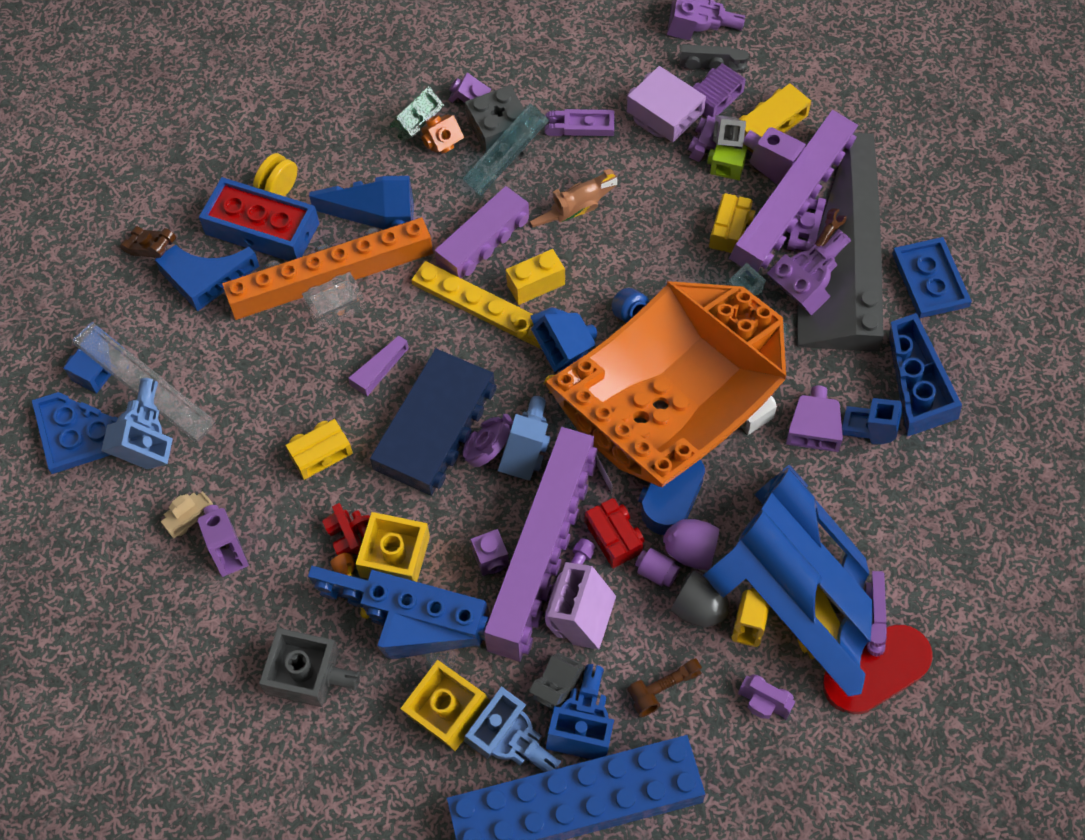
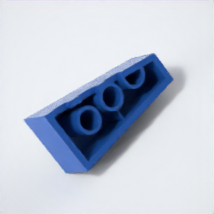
[889,313,962,436]

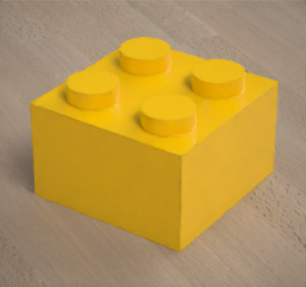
[356,512,430,582]
[400,660,490,751]

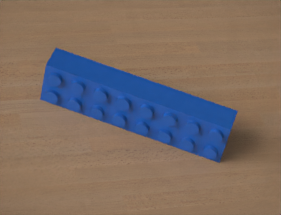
[447,735,706,840]

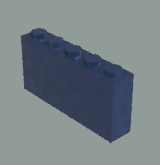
[370,348,497,496]

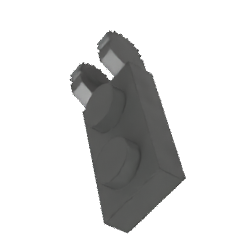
[679,44,750,73]

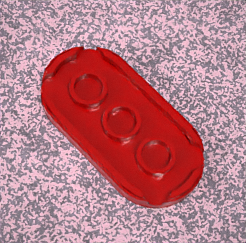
[823,625,933,715]

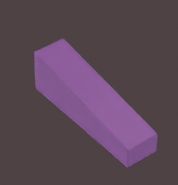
[348,336,409,396]

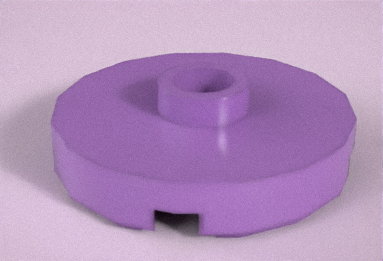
[463,417,510,467]

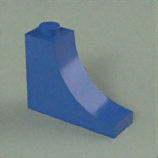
[155,244,259,311]

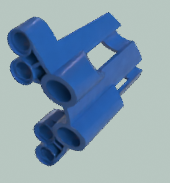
[703,465,872,696]

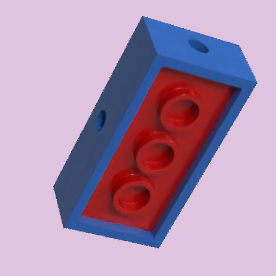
[199,177,319,261]

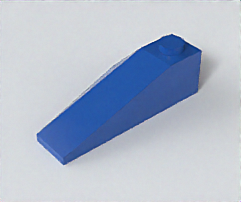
[309,176,414,230]

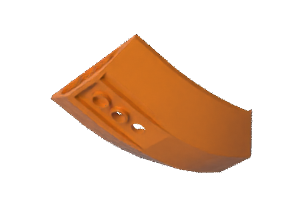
[545,281,786,487]

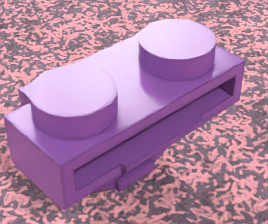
[687,115,717,162]
[738,674,796,720]

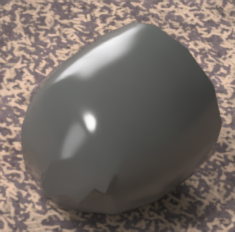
[671,570,730,628]

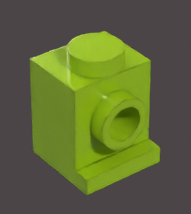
[707,145,748,181]

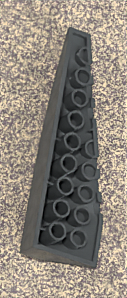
[797,133,884,352]

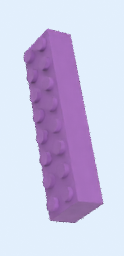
[484,427,597,662]

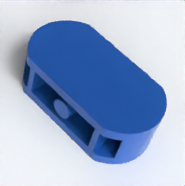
[638,460,705,535]

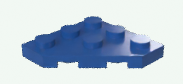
[32,392,118,474]

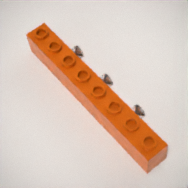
[222,217,433,320]

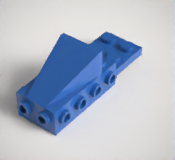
[308,566,490,660]

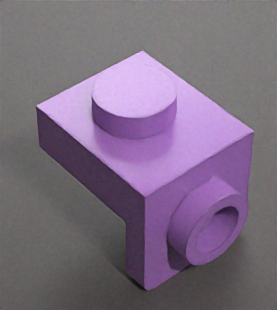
[448,73,491,103]

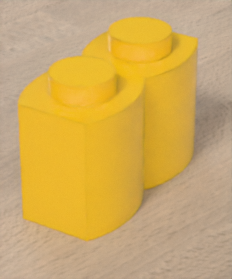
[732,588,770,647]

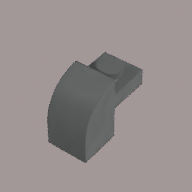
[529,652,585,710]

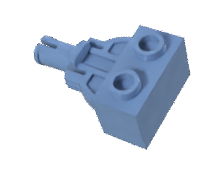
[101,378,173,469]
[498,396,550,481]
[463,686,561,772]

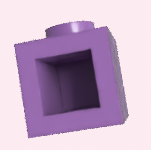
[471,529,509,576]

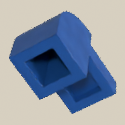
[842,398,902,444]

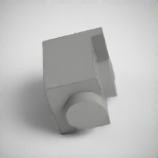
[712,115,746,147]

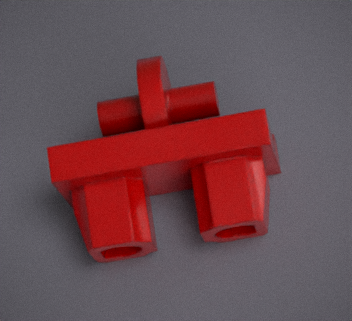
[322,503,370,556]

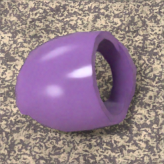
[663,519,719,573]

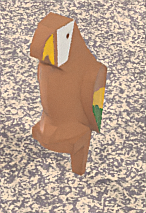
[530,169,617,228]

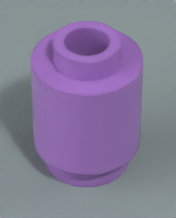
[635,548,680,587]

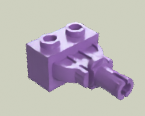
[667,0,745,40]
[767,229,851,315]

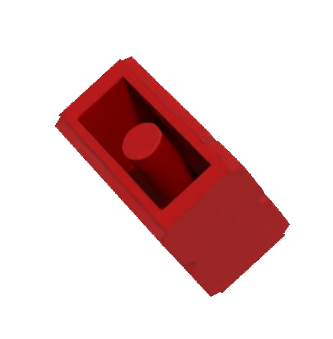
[584,498,645,568]

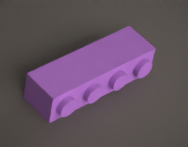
[434,186,529,279]

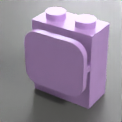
[627,66,706,142]
[545,562,616,650]

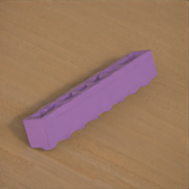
[729,110,858,275]

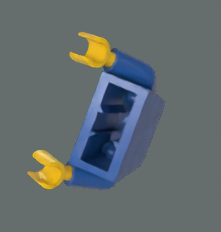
[513,307,597,393]

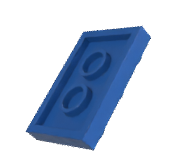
[892,237,972,319]

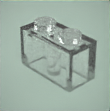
[302,272,366,330]

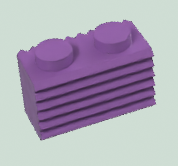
[693,63,746,118]

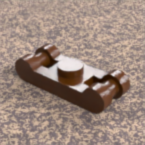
[120,226,176,258]

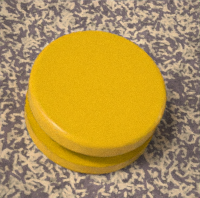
[253,153,298,196]

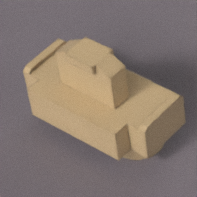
[161,491,213,539]

